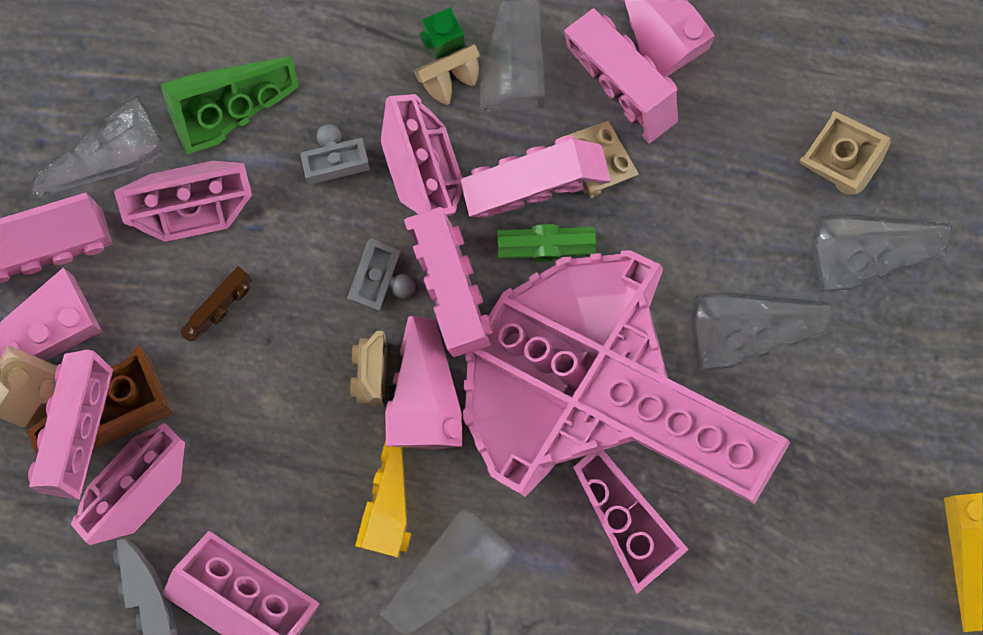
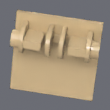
[560,120,639,198]

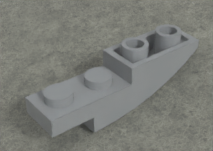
[113,539,178,635]

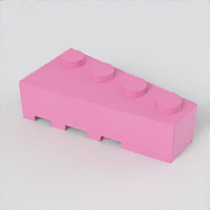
[564,8,678,144]
[460,136,611,218]
[404,207,493,358]
[0,268,102,361]
[573,450,689,594]

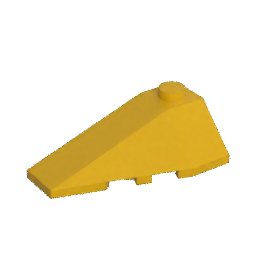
[355,440,412,558]
[944,493,983,632]

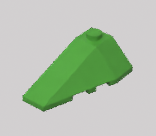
[161,56,299,155]

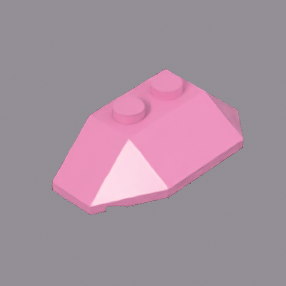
[380,94,463,216]
[114,161,252,242]
[71,423,185,545]

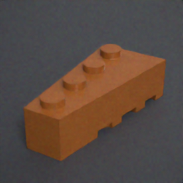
[27,345,174,457]

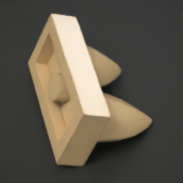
[413,44,480,105]

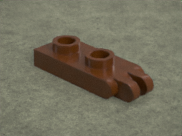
[181,266,252,342]

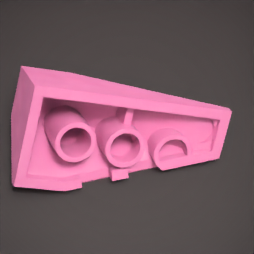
[623,0,715,77]
[385,316,462,450]

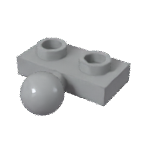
[300,124,370,185]
[346,238,416,311]

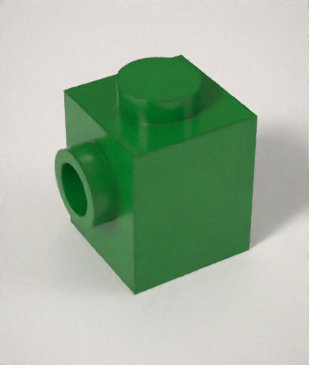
[419,7,465,60]

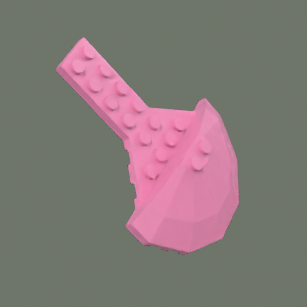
[463,250,790,505]

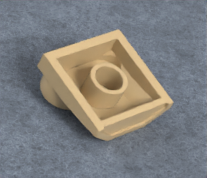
[800,111,890,195]
[350,331,388,407]
[0,345,57,429]

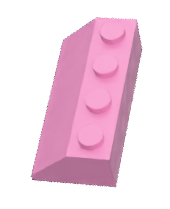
[0,192,113,284]
[28,350,113,500]
[162,531,320,635]

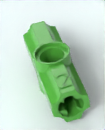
[497,224,596,262]

